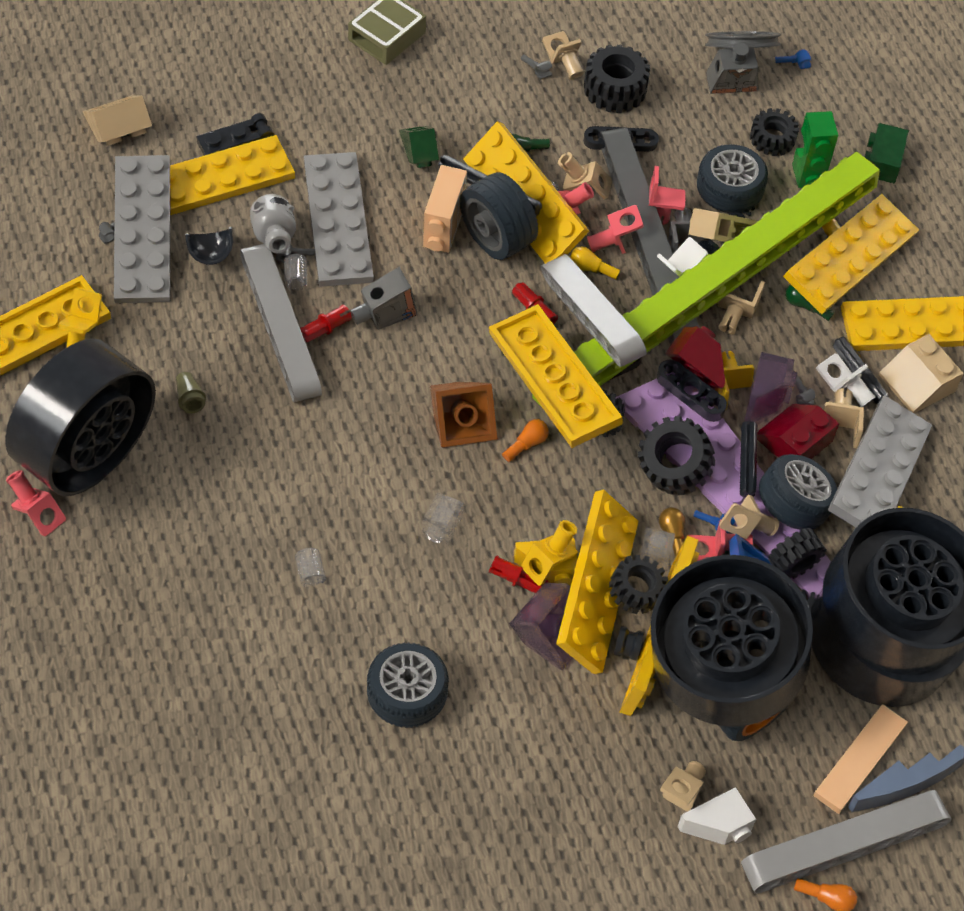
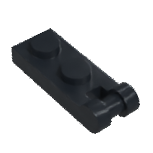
[196,113,275,156]

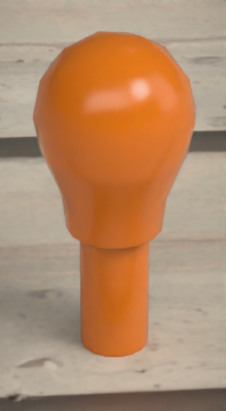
[502,419,549,462]
[794,878,857,911]

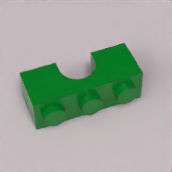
[792,111,839,188]

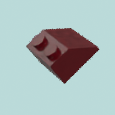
[665,326,726,389]
[757,404,839,459]

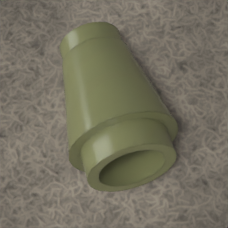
[176,372,206,413]

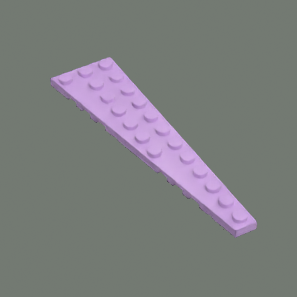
[616,372,831,599]

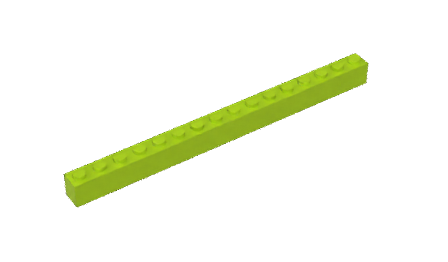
[532,152,880,407]

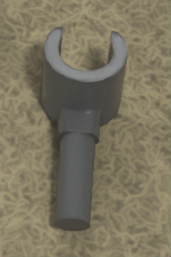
[521,54,552,79]
[99,222,115,244]
[276,244,315,263]
[791,374,815,405]

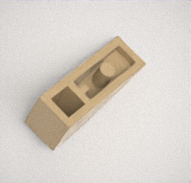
[688,208,758,242]

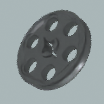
[705,31,782,48]

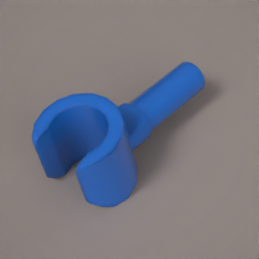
[775,49,812,69]
[693,510,735,533]

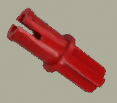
[512,282,558,325]
[300,305,352,342]
[488,555,548,595]

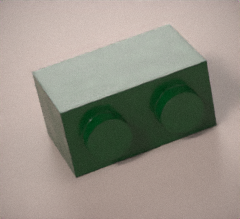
[864,123,909,184]

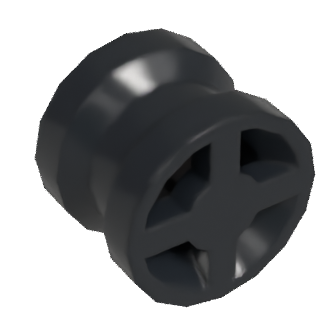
[614,626,645,661]

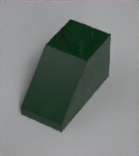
[399,126,439,168]

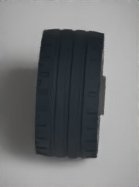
[460,172,538,260]

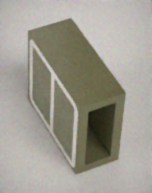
[348,0,426,65]

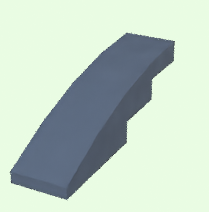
[848,744,964,812]

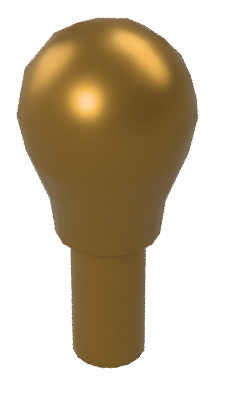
[659,507,685,557]

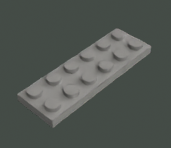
[304,152,373,287]
[114,155,170,303]
[828,395,932,527]

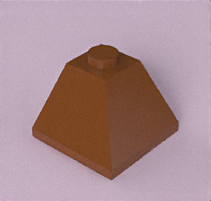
[430,382,498,447]

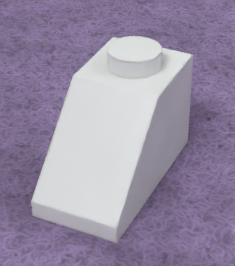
[678,787,756,845]

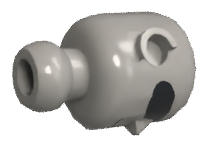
[250,193,296,253]

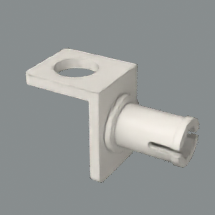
[657,237,708,277]
[816,353,876,407]

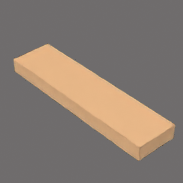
[813,704,908,814]

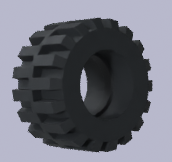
[584,44,650,113]
[638,416,715,495]

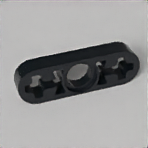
[583,126,659,152]
[657,359,727,422]

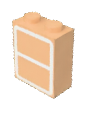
[423,165,467,253]

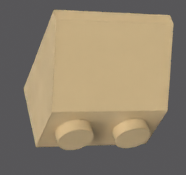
[83,95,152,146]
[879,334,964,413]

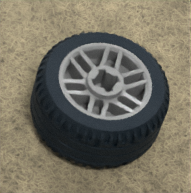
[697,144,768,213]
[759,454,837,530]
[367,642,449,728]

